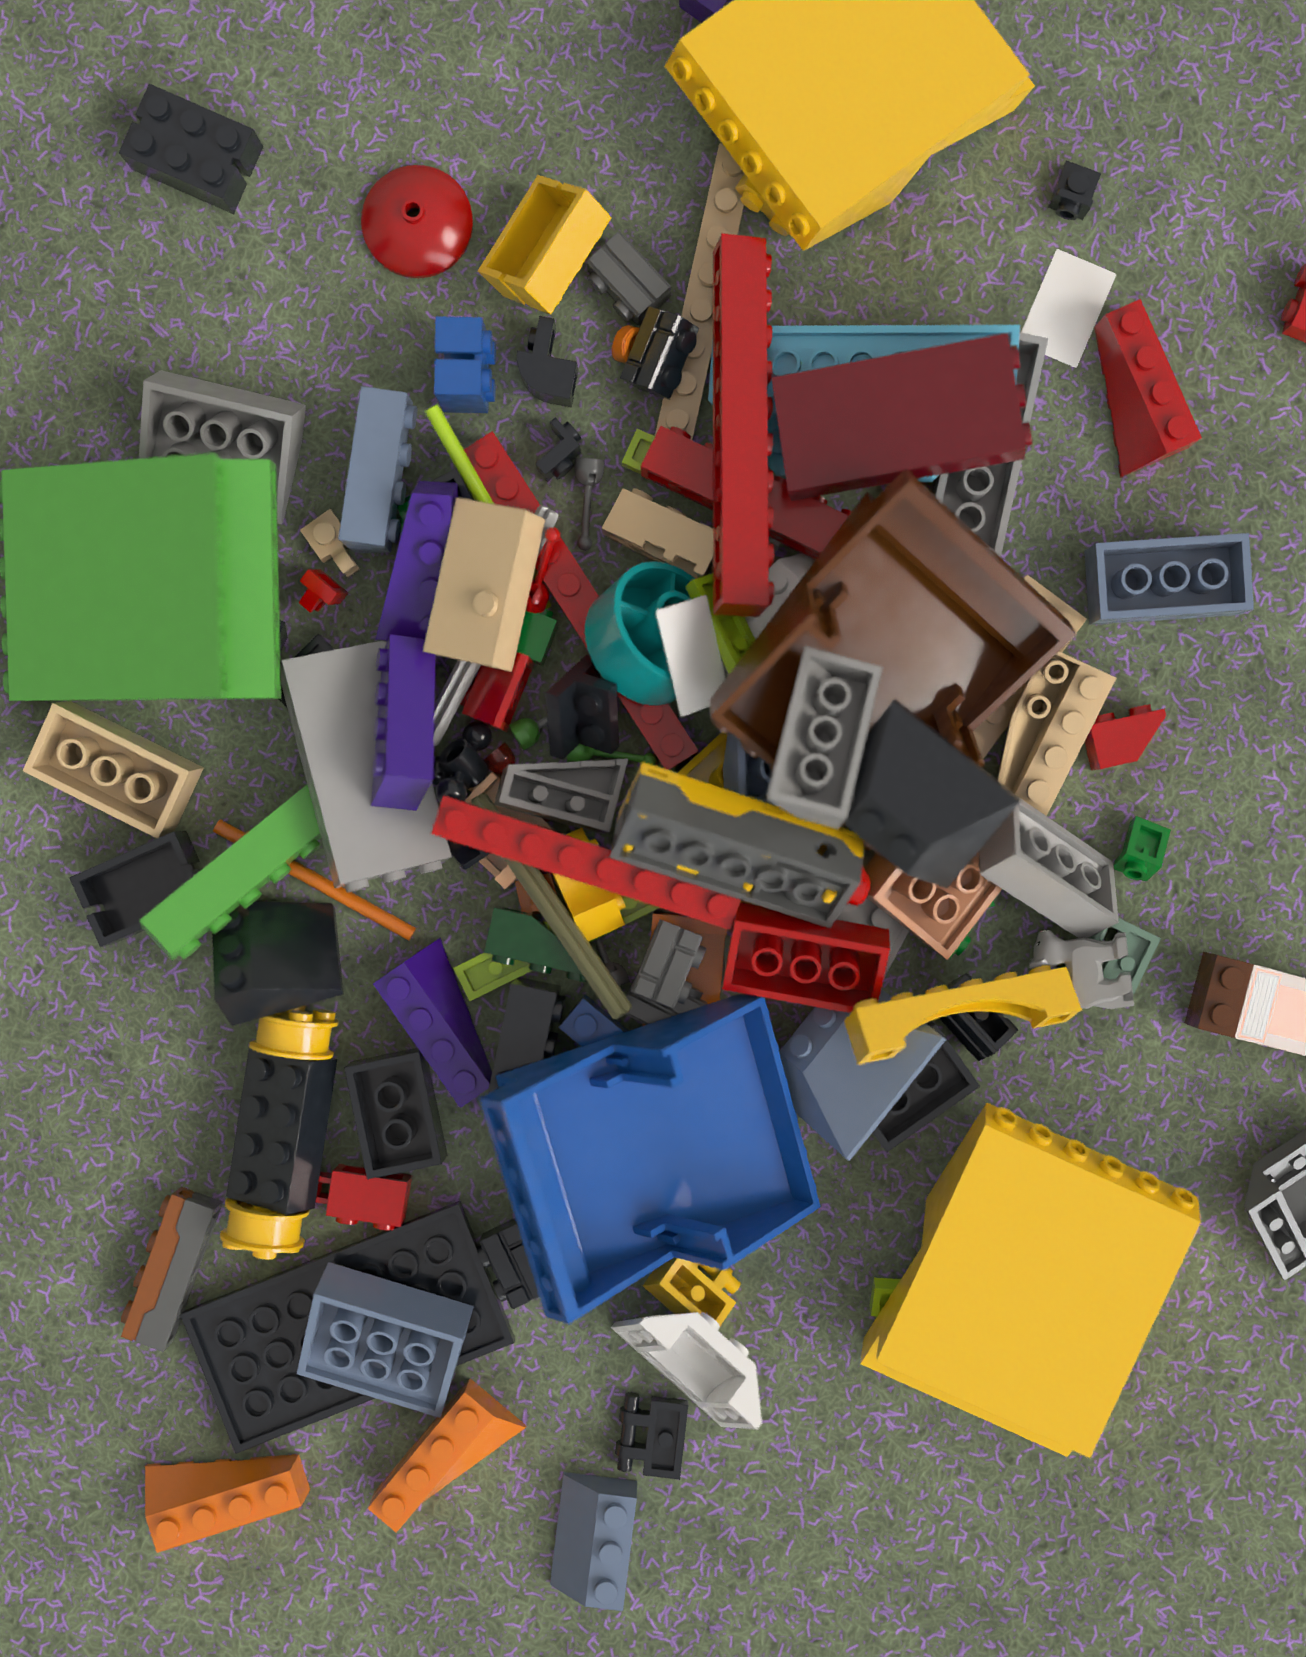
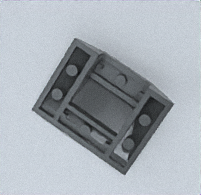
[1244,1129,1306,1281]

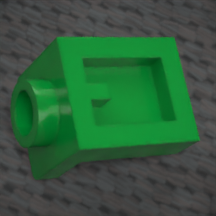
[1113,816,1171,881]

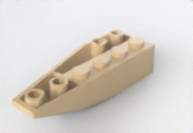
[997,652,1116,816]

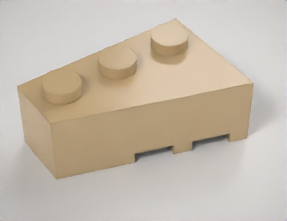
[602,488,713,579]

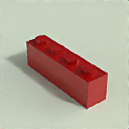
[1094,299,1202,478]

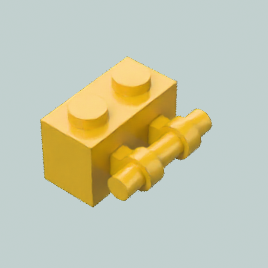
[643,1257,741,1326]

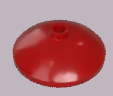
[361,165,473,278]

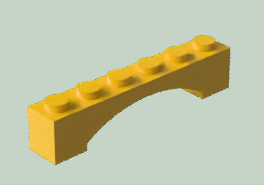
[844,965,1082,1065]

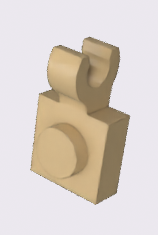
[300,509,360,578]

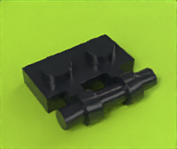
[615,1392,688,1480]

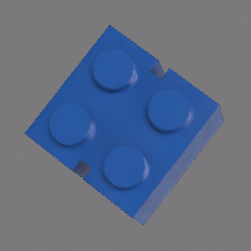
[434,316,496,413]

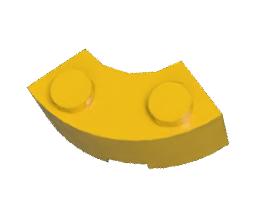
[552,828,626,941]

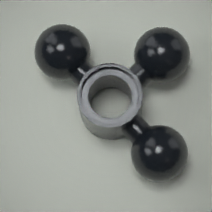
[432,721,492,803]

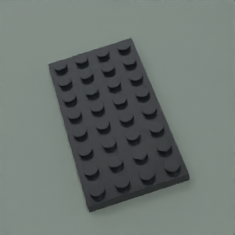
[180,1201,515,1454]

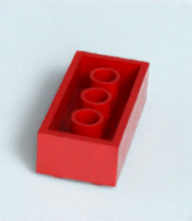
[722,902,891,1013]

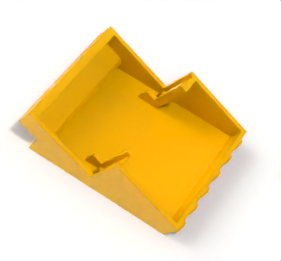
[664,0,1035,251]
[860,1102,1201,1458]

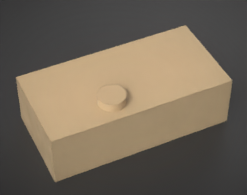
[423,497,545,672]
[23,701,204,838]

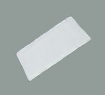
[1021,249,1116,368]
[656,595,726,717]

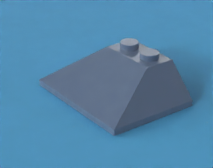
[779,989,946,1161]

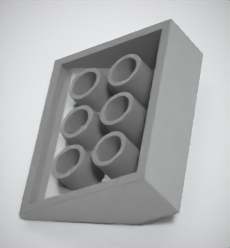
[139,370,306,524]

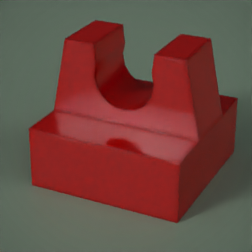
[299,569,349,612]

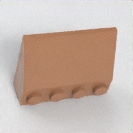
[864,851,1002,960]

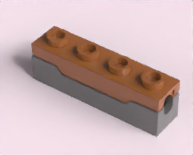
[121,1187,223,1352]

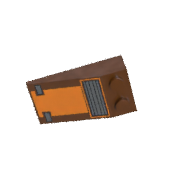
[1184,952,1306,1056]

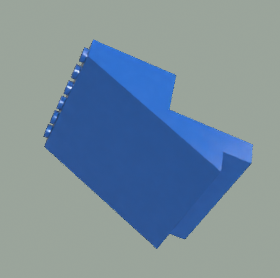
[479,994,821,1324]

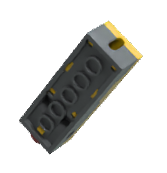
[610,762,871,928]

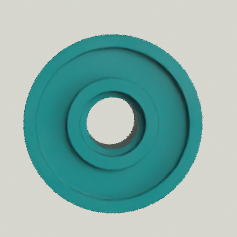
[585,562,722,705]

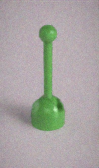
[566,744,657,766]

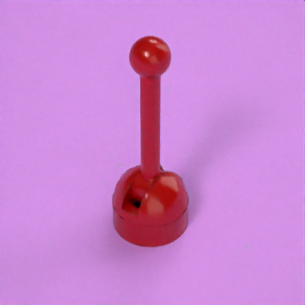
[525,527,560,613]

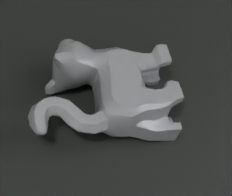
[1029,930,1134,1009]

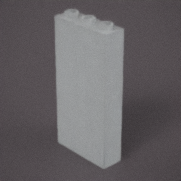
[280,640,452,892]

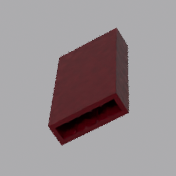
[771,333,1032,501]

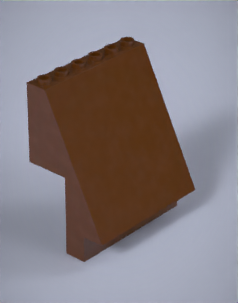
[710,468,1077,858]

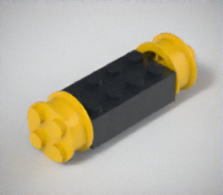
[220,1005,339,1259]

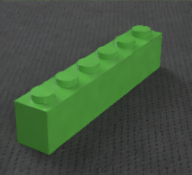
[140,785,321,961]

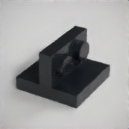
[545,654,620,760]

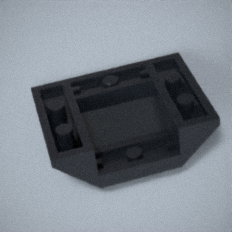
[843,699,1022,888]

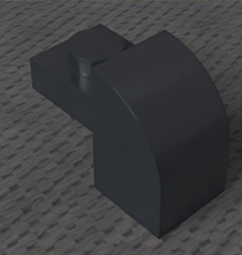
[517,316,579,408]

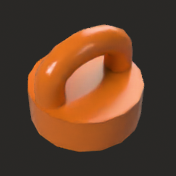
[611,325,640,363]

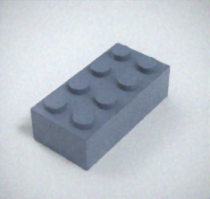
[1084,533,1254,625]

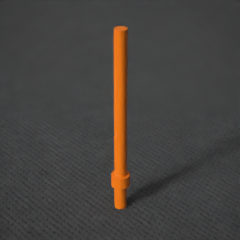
[213,819,416,941]

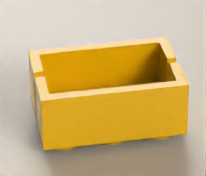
[478,175,612,315]

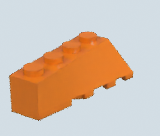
[367,1378,527,1533]
[145,1454,310,1553]

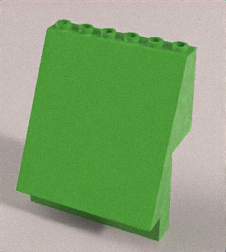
[0,453,281,701]

